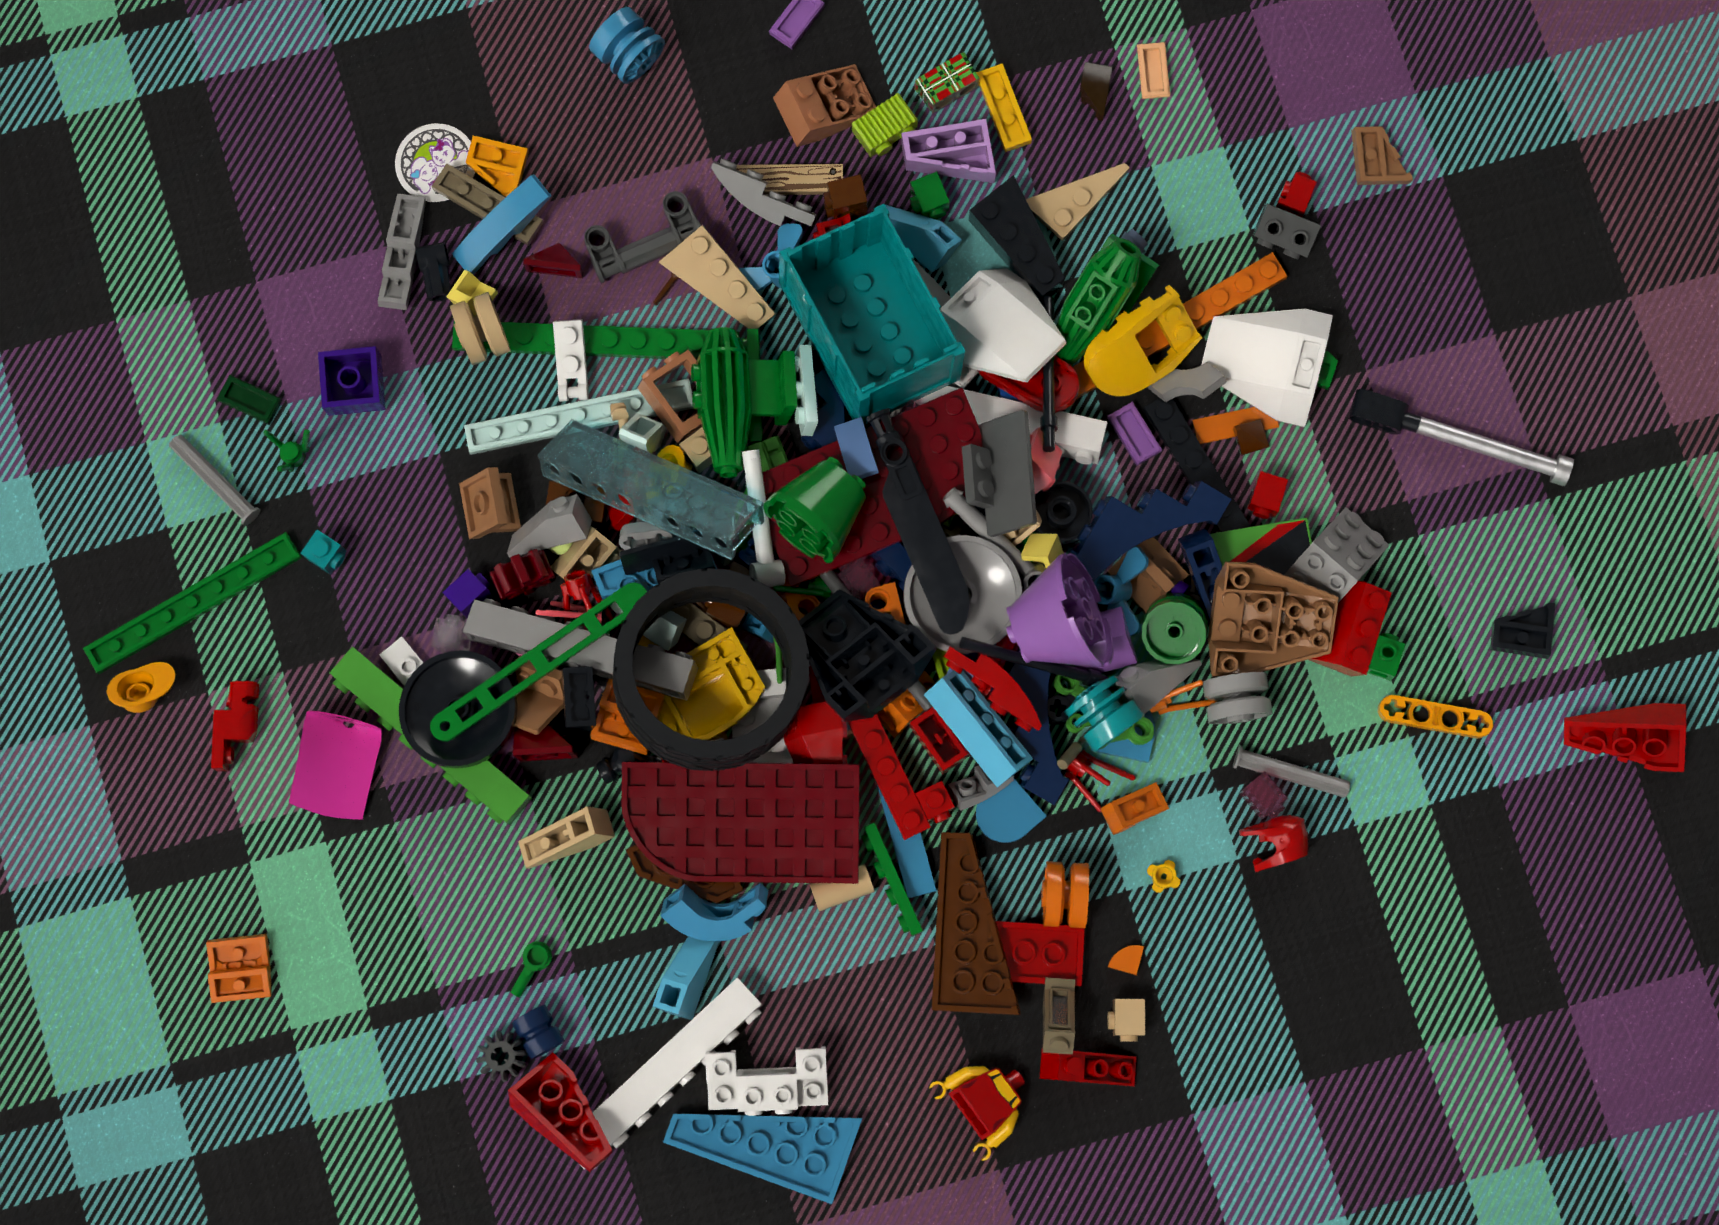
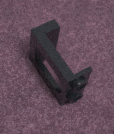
[558,666,596,735]

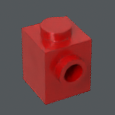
[1247,471,1288,519]
[915,781,955,824]

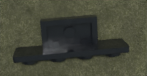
[619,522,738,585]

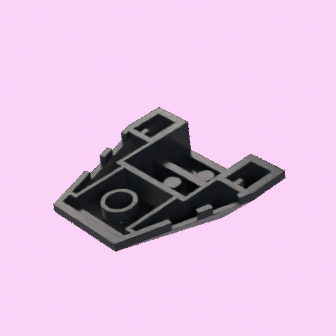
[799,589,937,722]

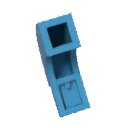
[660,882,769,942]

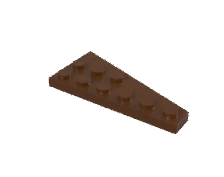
[932,832,1021,1015]

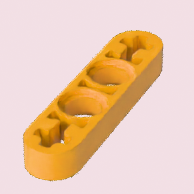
[1377,695,1493,738]

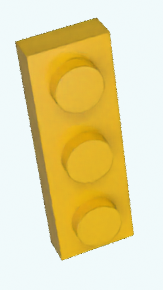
[976,63,1032,152]

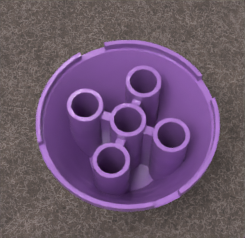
[1007,552,1114,667]

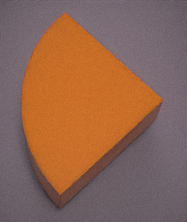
[1107,945,1144,975]

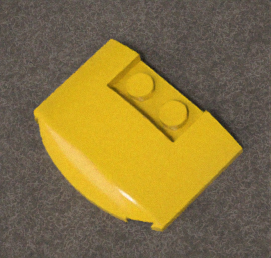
[659,627,766,740]

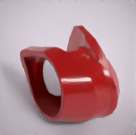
[1239,815,1308,872]

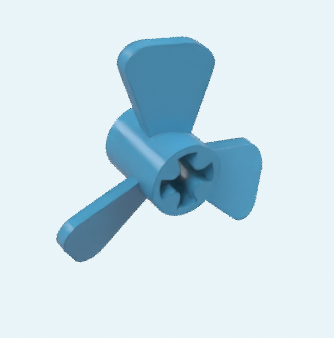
[739,223,803,292]
[1094,546,1149,636]

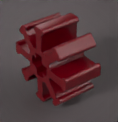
[490,549,555,601]

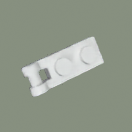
[553,319,589,402]

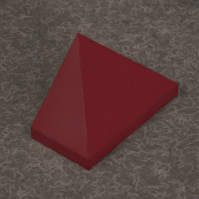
[523,243,583,279]

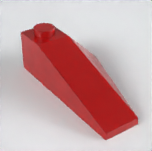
[783,701,847,764]

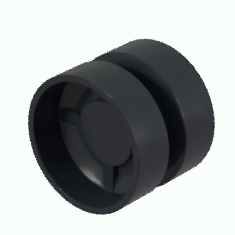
[1035,481,1093,550]

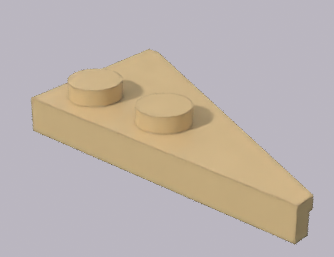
[1026,163,1130,241]

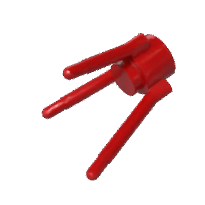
[560,570,614,623]
[1064,750,1136,813]

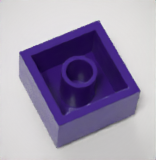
[318,346,386,416]

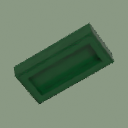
[217,374,282,426]

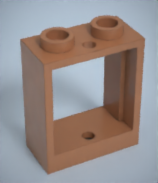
[637,349,703,443]

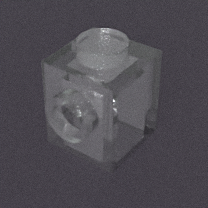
[432,614,471,653]

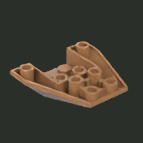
[1208,561,1339,676]

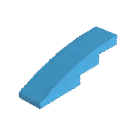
[452,174,551,274]

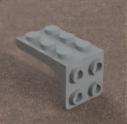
[1284,507,1390,603]

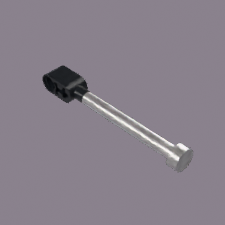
[1348,389,1574,486]

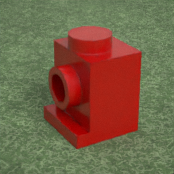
[1276,172,1317,217]

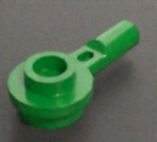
[510,941,552,998]

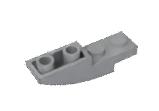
[711,158,816,227]

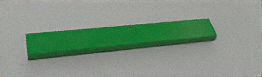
[83,532,302,674]

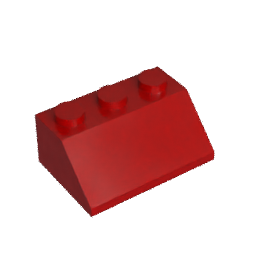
[1308,581,1392,677]

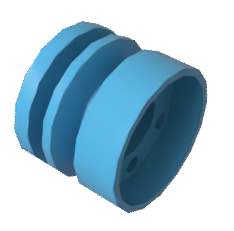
[589,6,665,84]

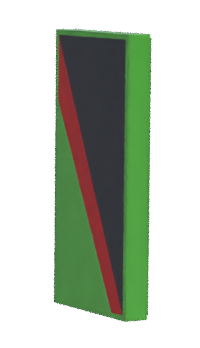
[1210,517,1312,574]

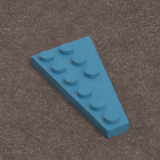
[663,1114,862,1204]

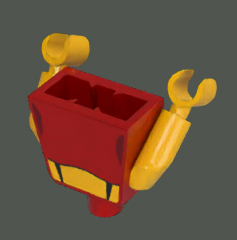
[929,1066,1024,1161]

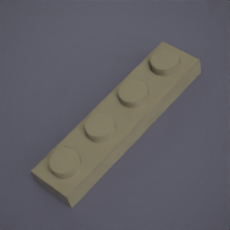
[431,163,544,246]

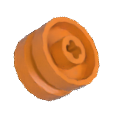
[1041,861,1089,928]

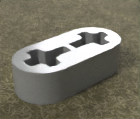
[619,520,675,550]

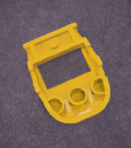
[1084,285,1202,396]

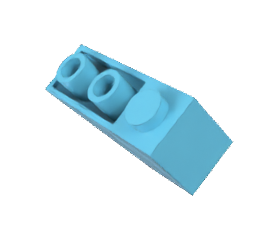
[885,205,962,272]
[653,936,719,1020]

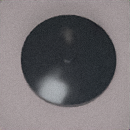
[399,650,518,768]

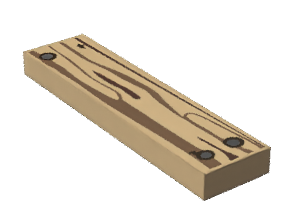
[730,164,843,195]

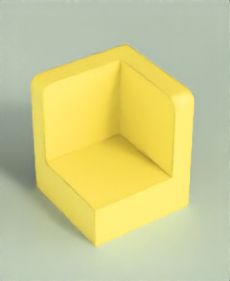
[446,270,498,316]
[1021,533,1063,568]

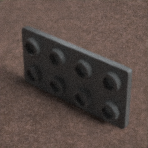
[962,410,1037,537]

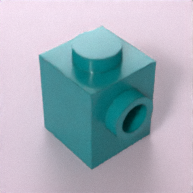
[300,530,347,575]

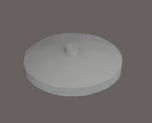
[903,535,1022,654]

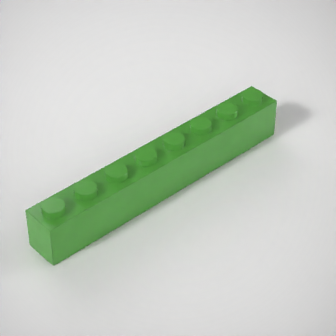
[330,646,533,825]

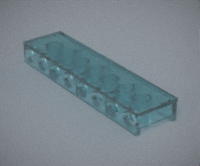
[537,419,764,560]

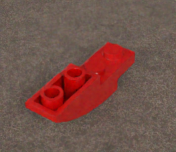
[943,646,1042,732]

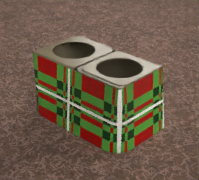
[914,52,980,114]

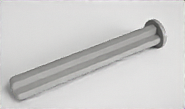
[169,435,261,526]
[1233,745,1350,798]

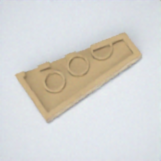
[659,225,776,329]

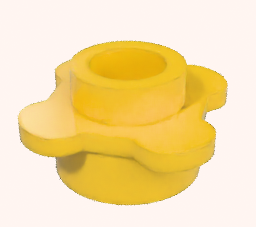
[1147,860,1180,893]

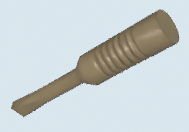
[1057,726,1092,769]

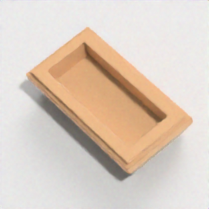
[1137,42,1170,99]

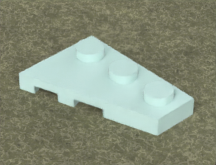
[795,345,818,436]

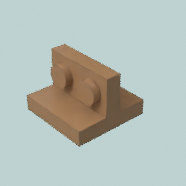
[459,467,521,539]
[1106,537,1189,615]

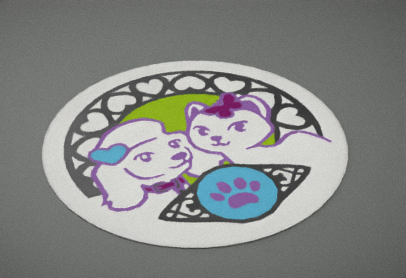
[395,123,475,202]

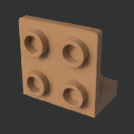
[515,656,564,735]

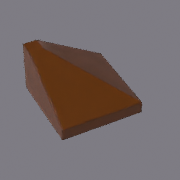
[1233,420,1269,456]

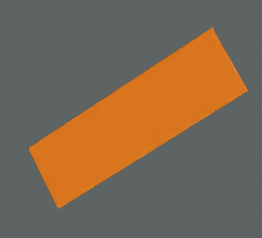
[1192,407,1279,444]

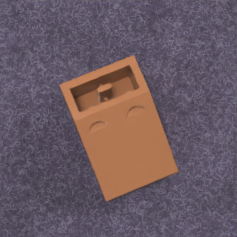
[773,64,876,147]

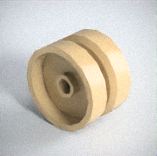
[450,292,511,365]

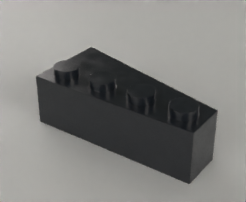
[969,175,1065,304]

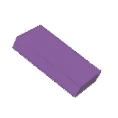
[769,0,825,49]
[1107,402,1162,466]

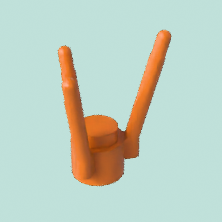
[1150,680,1217,715]

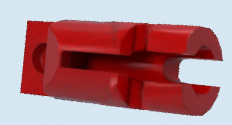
[211,681,259,772]

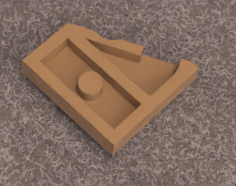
[1351,126,1413,185]

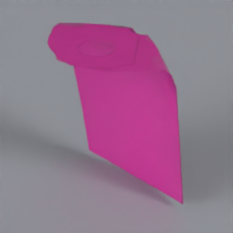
[289,711,382,820]

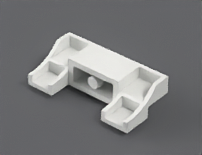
[705,1046,828,1116]

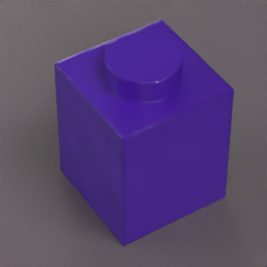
[442,569,494,618]

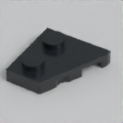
[1490,602,1555,659]

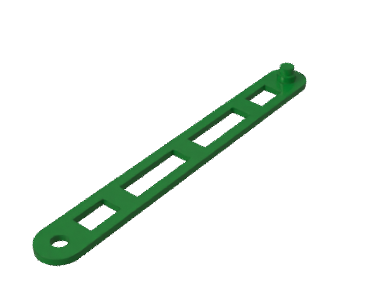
[430,582,647,741]

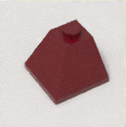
[513,725,579,762]

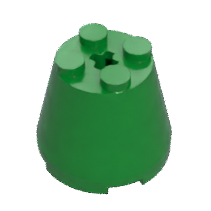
[763,457,866,563]

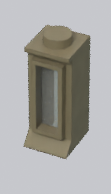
[1043,977,1075,1055]

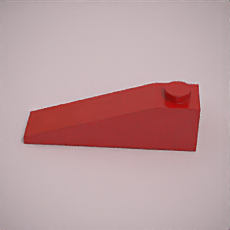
[1564,703,1686,772]
[508,1052,613,1172]

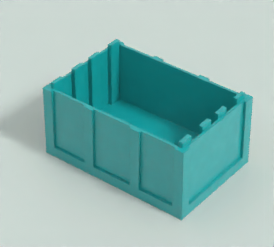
[779,204,966,425]

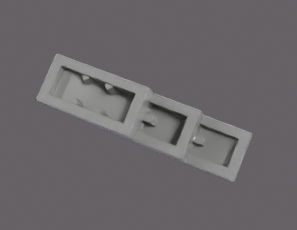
[377,194,426,310]

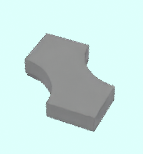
[1148,362,1227,402]

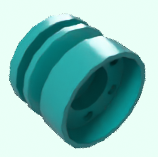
[1064,675,1145,752]

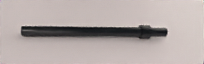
[1040,296,1058,452]
[959,637,1114,690]

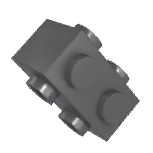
[1252,203,1321,260]

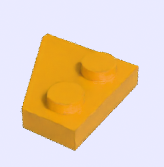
[466,135,529,198]

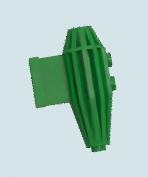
[1055,233,1159,366]
[691,327,797,478]

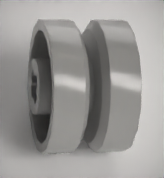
[1203,672,1273,724]

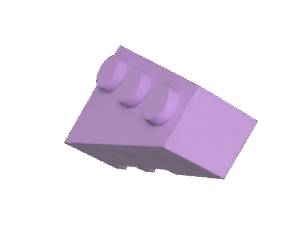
[901,119,996,183]

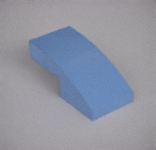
[834,417,879,479]

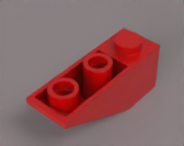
[1039,1049,1136,1087]

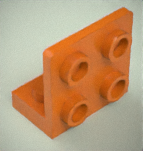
[877,670,936,738]

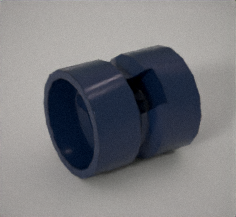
[512,1004,565,1060]

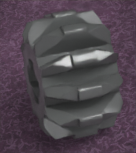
[476,1031,528,1082]

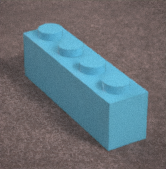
[924,670,1033,788]

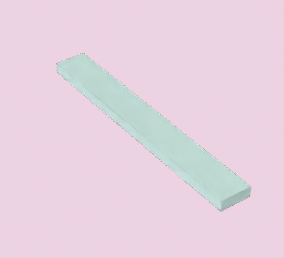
[464,379,693,455]

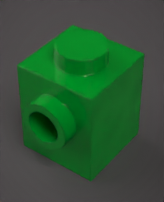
[909,171,950,220]
[1367,633,1405,681]

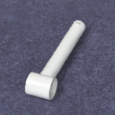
[742,449,785,587]

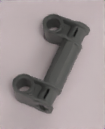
[584,191,701,284]

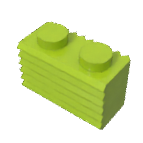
[852,93,918,157]

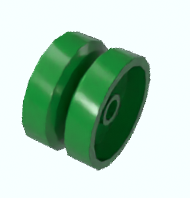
[1142,593,1208,665]

